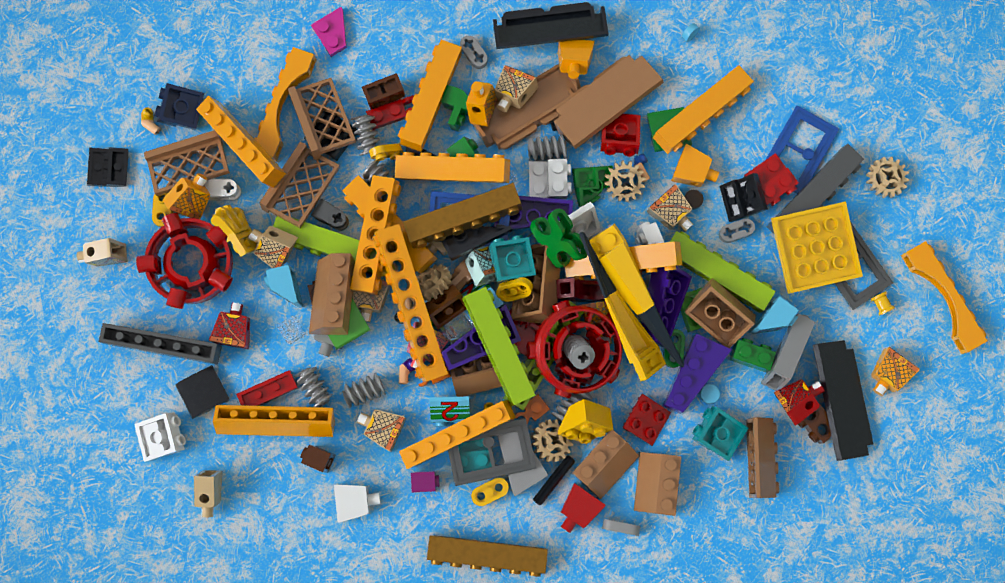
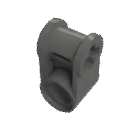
[311,199,349,231]

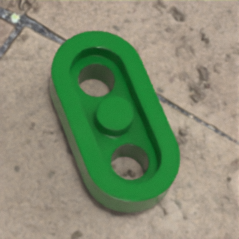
[663,329,685,368]

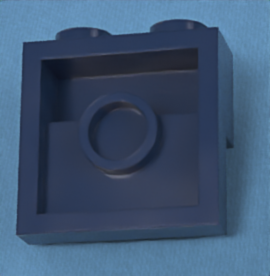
[154,83,204,130]

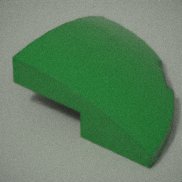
[572,166,613,207]

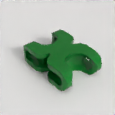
[530,208,588,268]

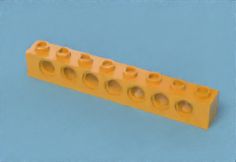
[373,224,448,382]

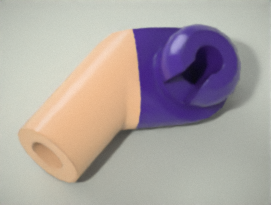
[398,358,415,384]

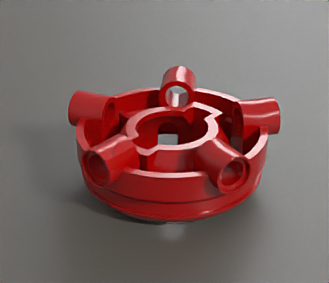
[136,213,233,309]
[526,300,623,399]

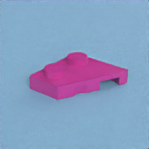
[311,7,347,57]

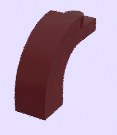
[556,278,605,302]

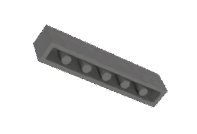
[766,143,864,234]
[98,323,222,365]

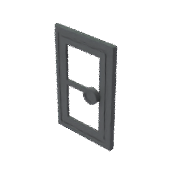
[834,221,893,310]
[448,418,537,486]

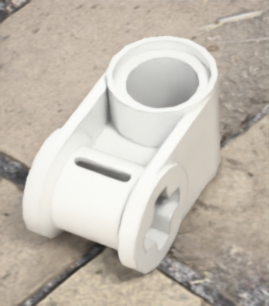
[204,178,242,201]

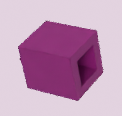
[411,471,440,493]

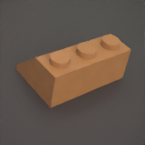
[685,278,756,348]
[450,355,502,397]
[572,430,639,499]
[634,452,681,516]

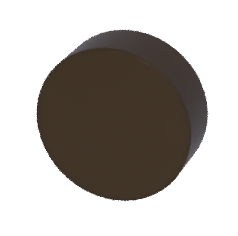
[684,190,703,210]

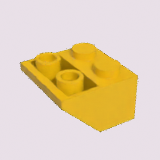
[558,399,613,444]

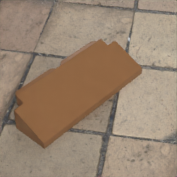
[554,55,664,149]
[472,64,581,150]

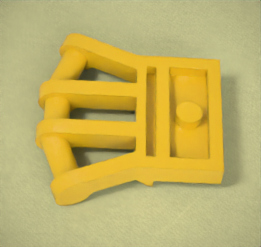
[211,205,257,257]

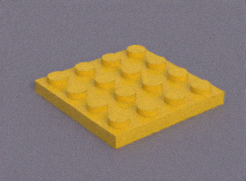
[771,201,863,294]

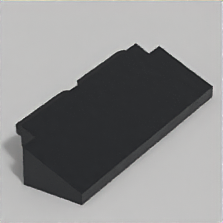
[493,2,609,49]
[813,340,873,461]

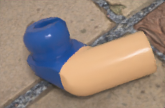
[634,154,650,183]

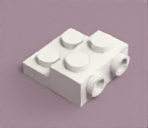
[529,159,571,199]
[559,202,601,239]
[635,222,665,246]
[135,412,186,462]

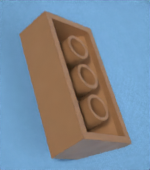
[511,243,561,324]
[309,253,355,335]
[746,417,779,498]

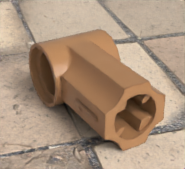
[447,259,473,291]

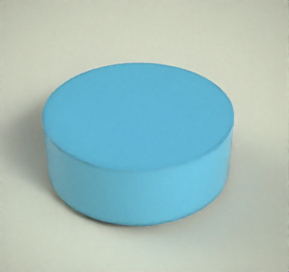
[682,23,700,42]
[700,384,720,404]

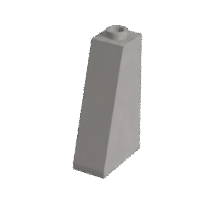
[761,313,815,391]
[497,419,548,496]

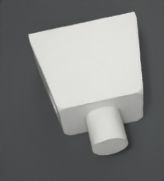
[334,485,381,523]

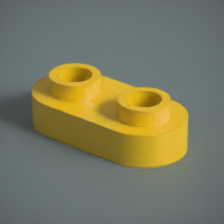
[369,143,403,161]
[152,193,173,227]
[496,277,533,302]
[471,478,509,506]

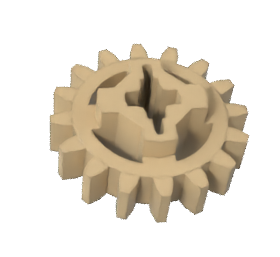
[866,157,909,198]
[604,160,646,202]
[416,264,452,302]
[531,419,573,462]

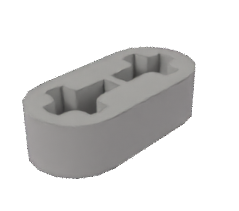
[460,36,488,69]
[719,219,755,243]
[602,519,641,536]

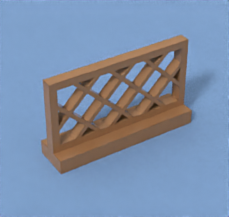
[288,78,356,160]
[144,130,230,196]
[259,142,340,228]

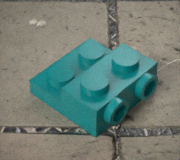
[489,235,536,282]
[692,406,749,461]
[458,438,492,473]

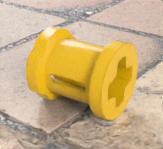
[871,291,895,316]

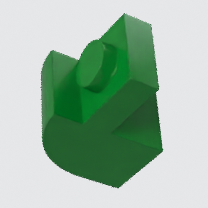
[441,85,468,131]

